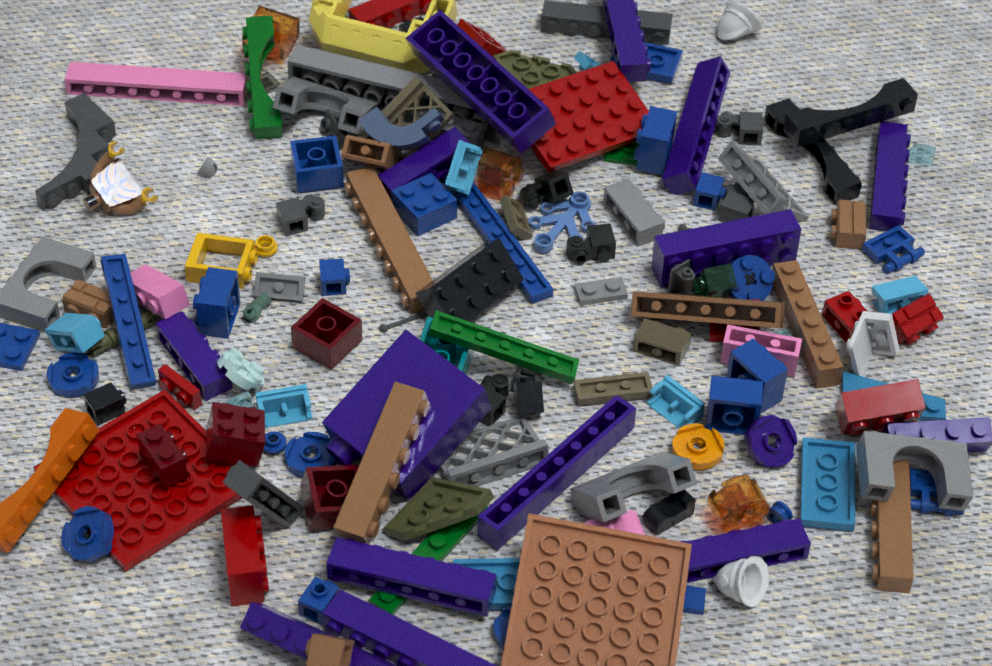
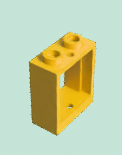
[185,233,258,289]

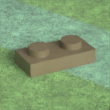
[500,195,533,240]

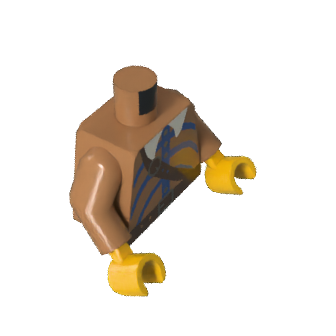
[83,141,158,215]

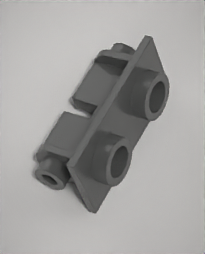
[320,109,349,151]
[668,259,695,295]

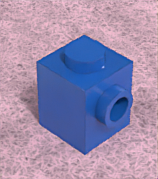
[693,172,727,211]
[319,258,350,296]
[298,576,339,626]

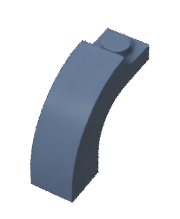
[358,107,445,150]

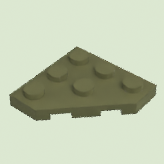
[493,50,577,89]
[383,477,494,541]

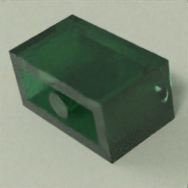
[691,263,737,297]

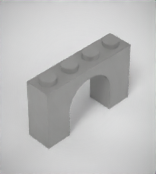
[273,76,378,135]
[0,237,97,333]
[856,431,973,511]
[570,452,697,523]

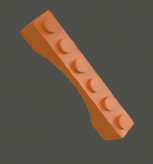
[0,408,100,553]

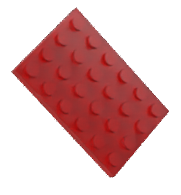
[528,61,649,173]

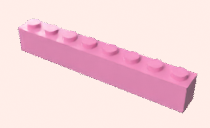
[65,62,248,106]

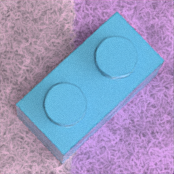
[45,313,105,353]

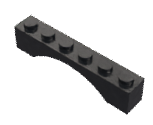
[783,78,918,148]
[764,98,862,205]

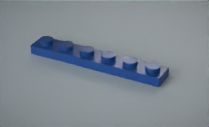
[100,253,156,390]

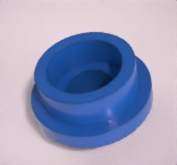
[263,431,287,454]

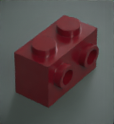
[136,424,189,489]

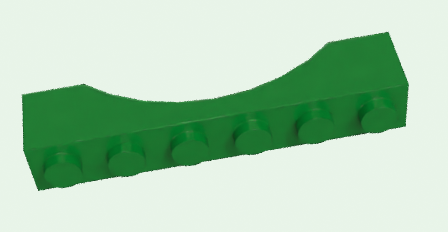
[242,15,283,139]

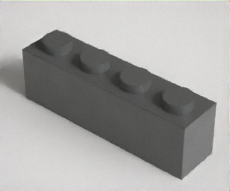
[223,460,305,529]

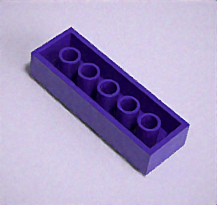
[651,209,801,288]

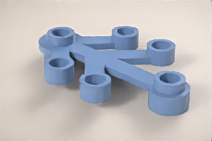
[528,191,595,253]

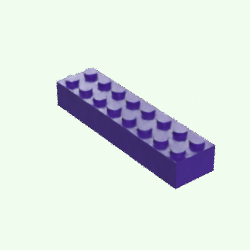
[406,10,556,153]

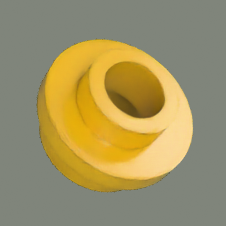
[254,235,278,257]

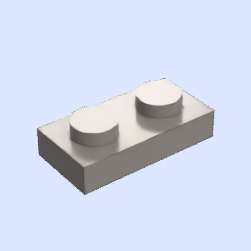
[254,272,306,301]
[574,277,628,306]

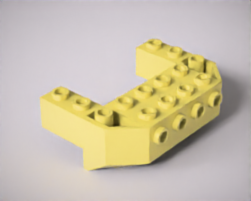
[309,0,458,74]

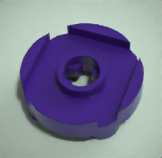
[744,415,797,468]

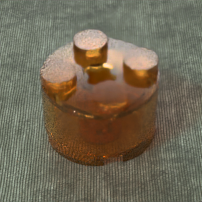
[707,475,770,533]

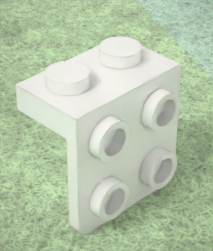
[846,311,900,376]

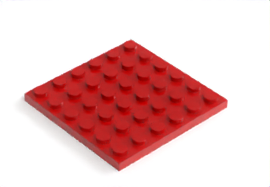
[34,389,242,572]

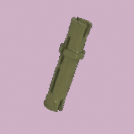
[87,310,158,357]

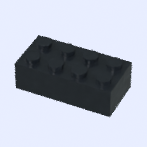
[416,238,524,321]

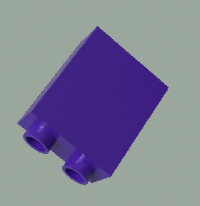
[322,329,492,501]

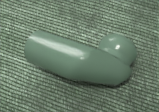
[243,292,272,323]

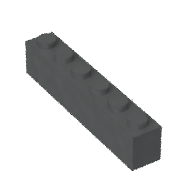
[540,0,673,45]

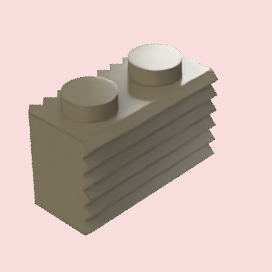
[633,318,691,367]

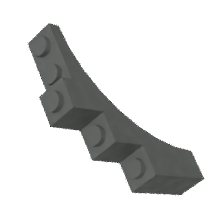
[35,93,116,211]

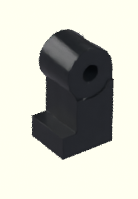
[642,489,696,535]

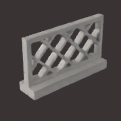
[718,141,809,222]
[439,415,548,487]

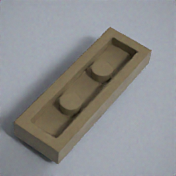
[573,372,653,406]

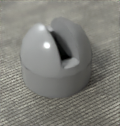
[198,157,217,177]

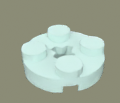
[217,348,265,392]

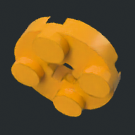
[671,423,724,470]

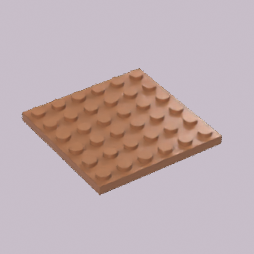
[501,513,692,666]

